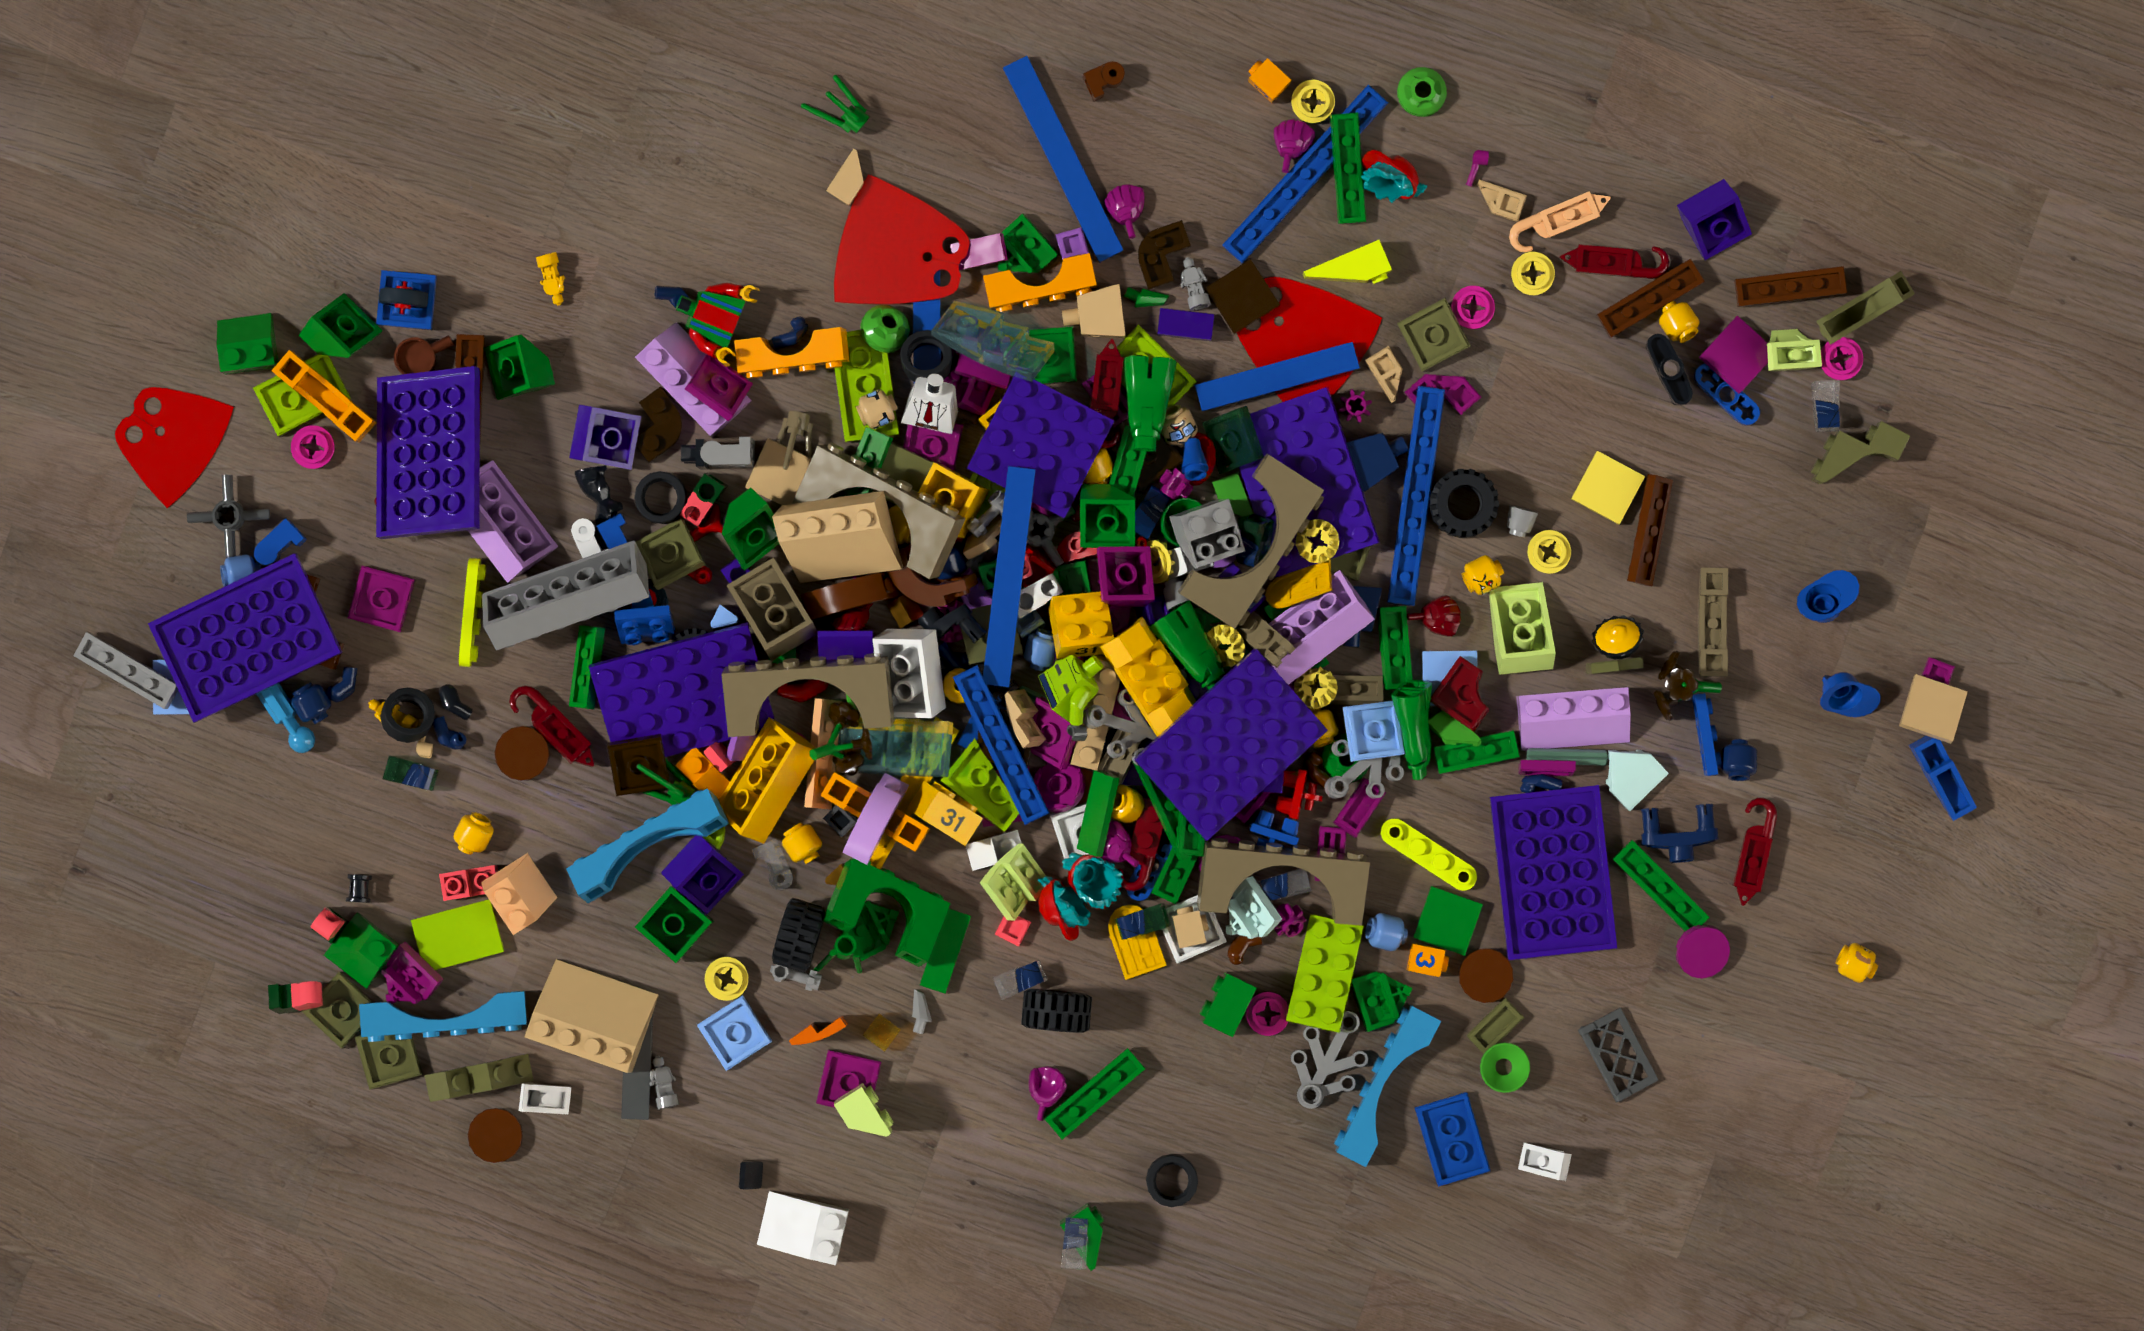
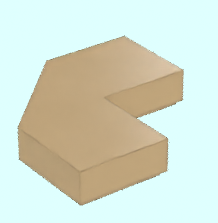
[963,514,1002,560]

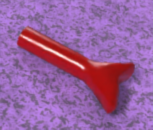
[691,503,723,542]

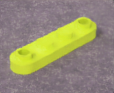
[459,558,486,667]
[1380,818,1477,891]

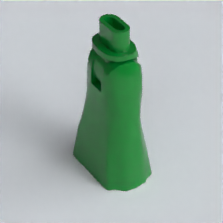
[1124,355,1177,452]
[1149,600,1225,690]
[1391,680,1432,780]

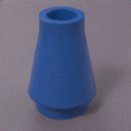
[1181,438,1209,481]

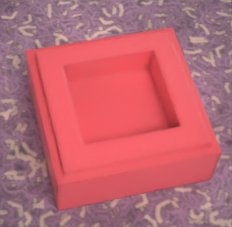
[703,741,735,772]
[995,916,1031,947]

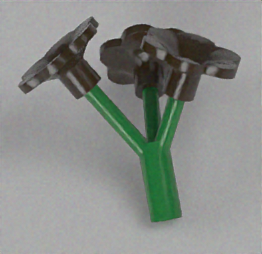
[1653,651,1722,721]
[810,702,872,776]

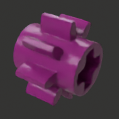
[1339,390,1372,423]
[1160,467,1193,500]
[1274,903,1306,937]

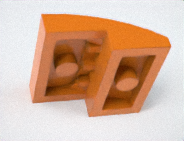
[789,1016,848,1045]

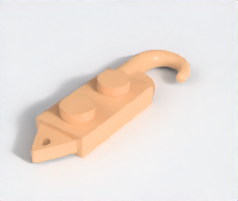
[1509,191,1611,252]

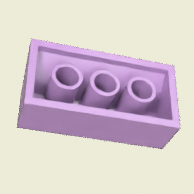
[635,322,752,438]
[468,460,558,583]
[1268,570,1375,685]
[1516,687,1630,751]

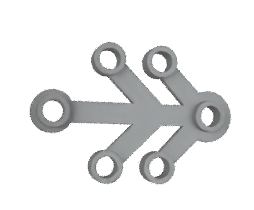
[1083,689,1157,766]
[1325,740,1404,799]
[1290,1011,1368,1109]

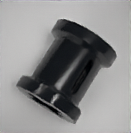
[346,874,372,903]

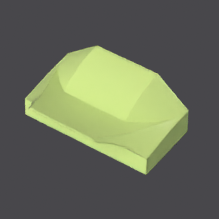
[1767,329,1822,371]

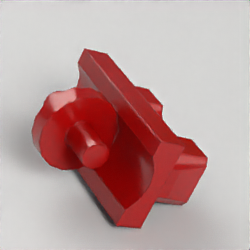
[1276,769,1323,820]

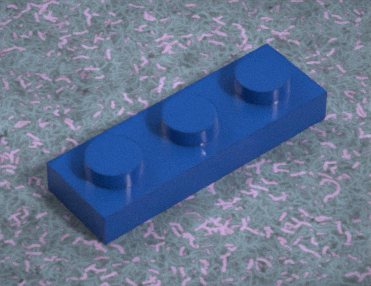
[1692,693,1722,776]

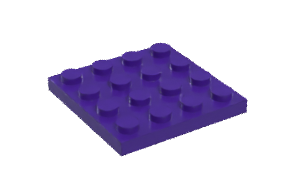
[967,371,1114,518]

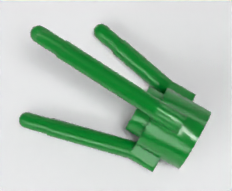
[801,75,870,133]
[637,759,695,805]
[814,931,862,974]

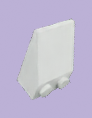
[757,1191,849,1265]

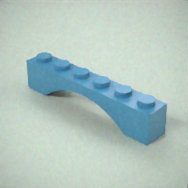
[566,788,729,904]
[359,991,527,1042]
[1334,1005,1441,1167]

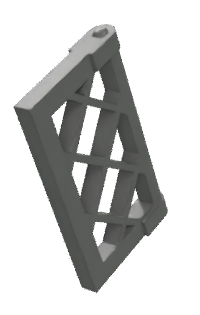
[1578,1008,1658,1103]

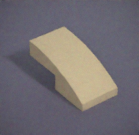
[1005,689,1046,748]

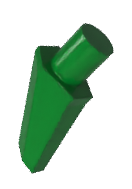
[1124,287,1169,308]

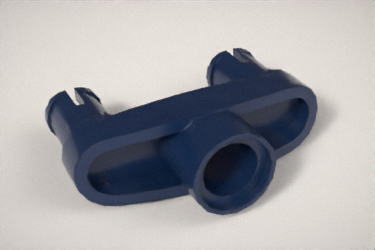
[1641,804,1718,863]

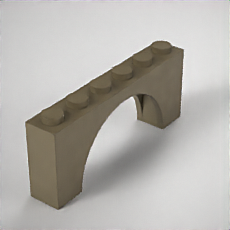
[792,443,966,579]
[1178,454,1324,629]
[721,653,895,737]
[1197,838,1370,926]

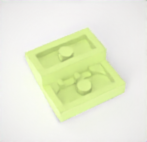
[980,843,1047,921]

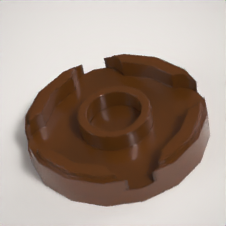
[495,726,550,781]
[1459,948,1513,1003]
[468,1108,523,1163]

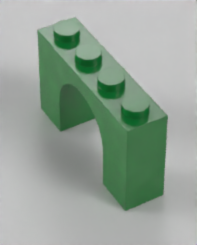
[822,858,951,967]

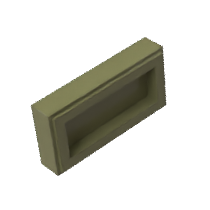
[1466,998,1525,1054]

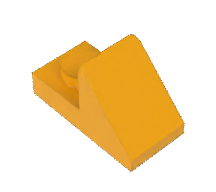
[675,748,730,800]

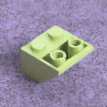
[834,1083,894,1137]

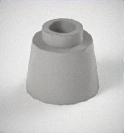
[1507,505,1538,537]
[1162,577,1193,612]

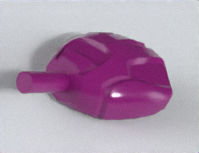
[1274,119,1315,173]
[1104,184,1145,239]
[1101,821,1139,867]
[1029,1066,1067,1121]

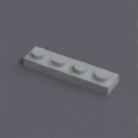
[73,632,178,709]

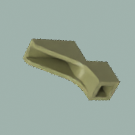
[1816,271,1915,345]
[1811,421,1910,484]
[425,1054,533,1102]

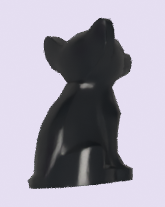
[574,465,623,524]

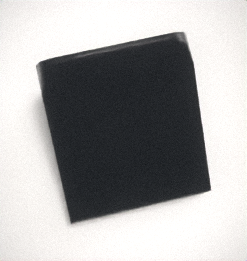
[823,805,858,837]
[739,1160,763,1190]

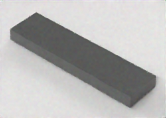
[621,1014,653,1120]

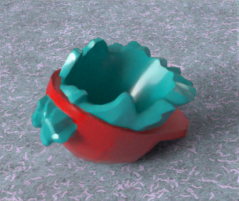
[1361,150,1428,203]
[1062,853,1123,909]
[1038,876,1091,941]

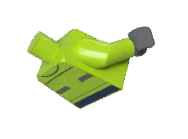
[1038,655,1104,741]

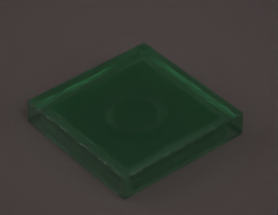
[1202,406,1264,474]

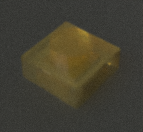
[863,1013,901,1052]

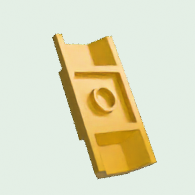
[1100,617,1196,737]

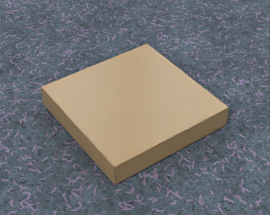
[745,438,812,505]
[1899,674,1967,744]

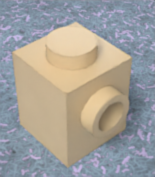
[1172,906,1209,948]

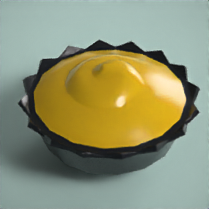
[1591,615,1644,660]

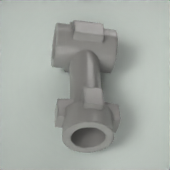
[966,490,1005,538]
[770,964,822,991]

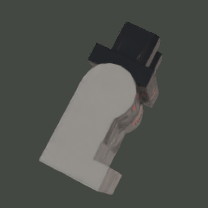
[681,437,755,470]

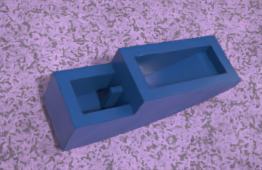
[1909,736,1977,821]

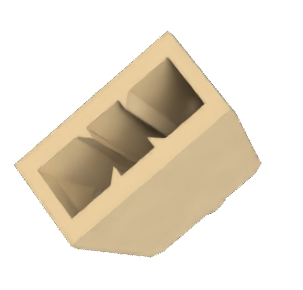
[1062,284,1126,339]

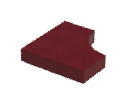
[1430,656,1489,732]

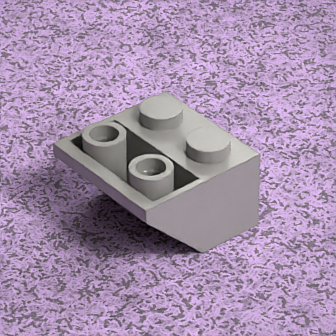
[1169,499,1245,568]

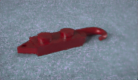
[1559,244,1670,279]
[1091,339,1124,449]
[509,685,594,767]
[1118,797,1164,891]
[1733,798,1777,906]

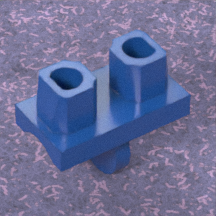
[1249,810,1299,848]

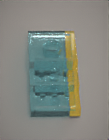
[931,301,1054,382]
[840,717,953,777]

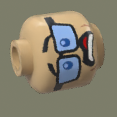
[855,389,898,429]
[1161,405,1198,447]

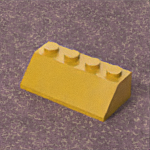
[719,717,815,844]

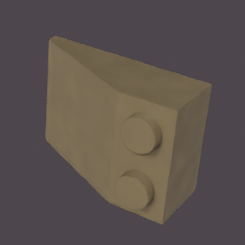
[726,557,818,661]

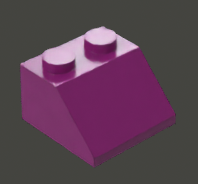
[1097,546,1155,607]

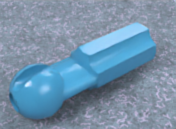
[256,683,315,753]

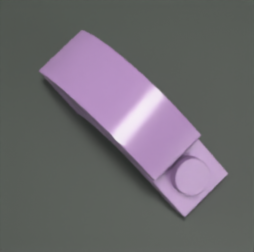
[842,773,909,865]

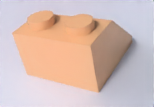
[481,853,557,935]

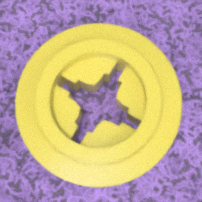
[1291,80,1335,124]
[1511,252,1555,296]
[1295,519,1339,563]
[1527,530,1571,574]
[1147,539,1175,584]
[1207,625,1245,667]
[1294,667,1338,709]
[705,957,749,1001]

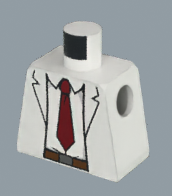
[901,374,958,434]

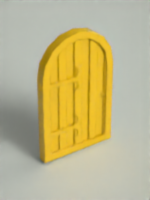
[1265,560,1332,608]
[1108,905,1167,980]

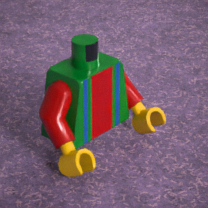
[676,283,760,367]

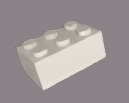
[873,629,946,718]

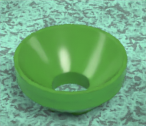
[1397,67,1447,117]
[860,304,910,353]
[1480,1043,1530,1093]

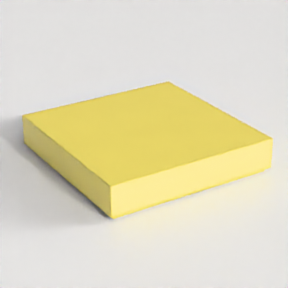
[1571,451,1645,525]

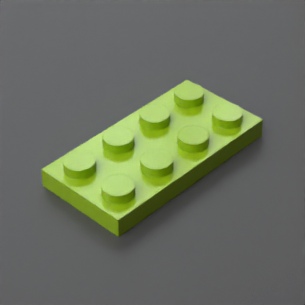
[834,330,899,443]
[1286,914,1364,1033]

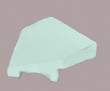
[1606,750,1669,811]
[1226,876,1282,939]

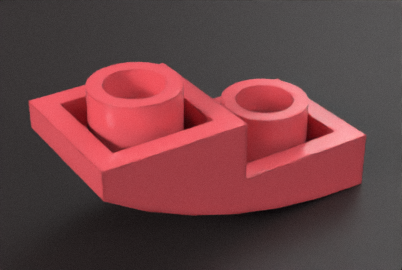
[439,865,498,901]

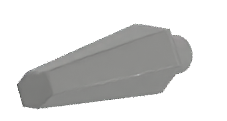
[912,989,932,1034]

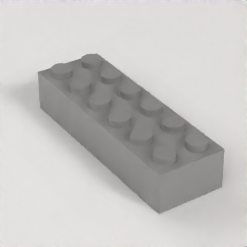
[482,540,649,651]

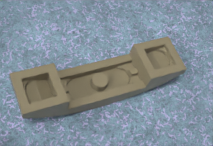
[1698,568,1728,677]

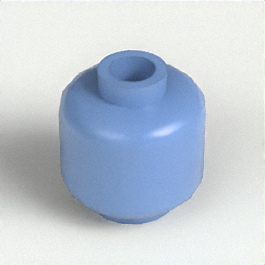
[220,554,261,587]
[1023,629,1058,671]
[1365,913,1408,951]

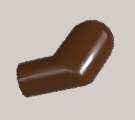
[1304,752,1331,789]
[1227,935,1262,965]

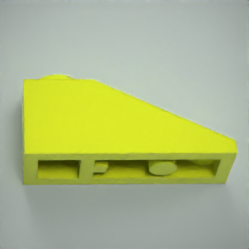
[1303,240,1392,285]

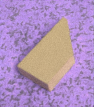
[826,149,864,206]
[1477,180,1527,222]
[1365,346,1403,403]

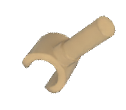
[416,719,433,758]

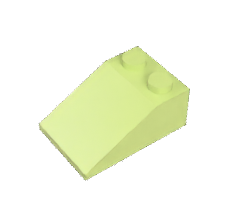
[1489,582,1556,675]

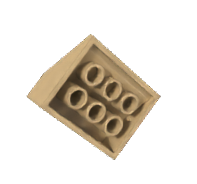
[772,491,903,583]
[525,959,659,1073]

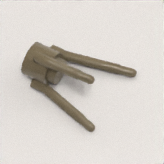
[775,411,813,470]

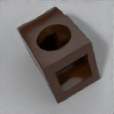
[1082,61,1125,102]

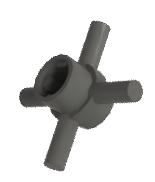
[187,475,271,557]
[1027,506,1076,568]

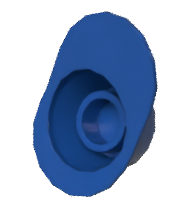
[1797,570,1860,623]
[1820,672,1880,717]

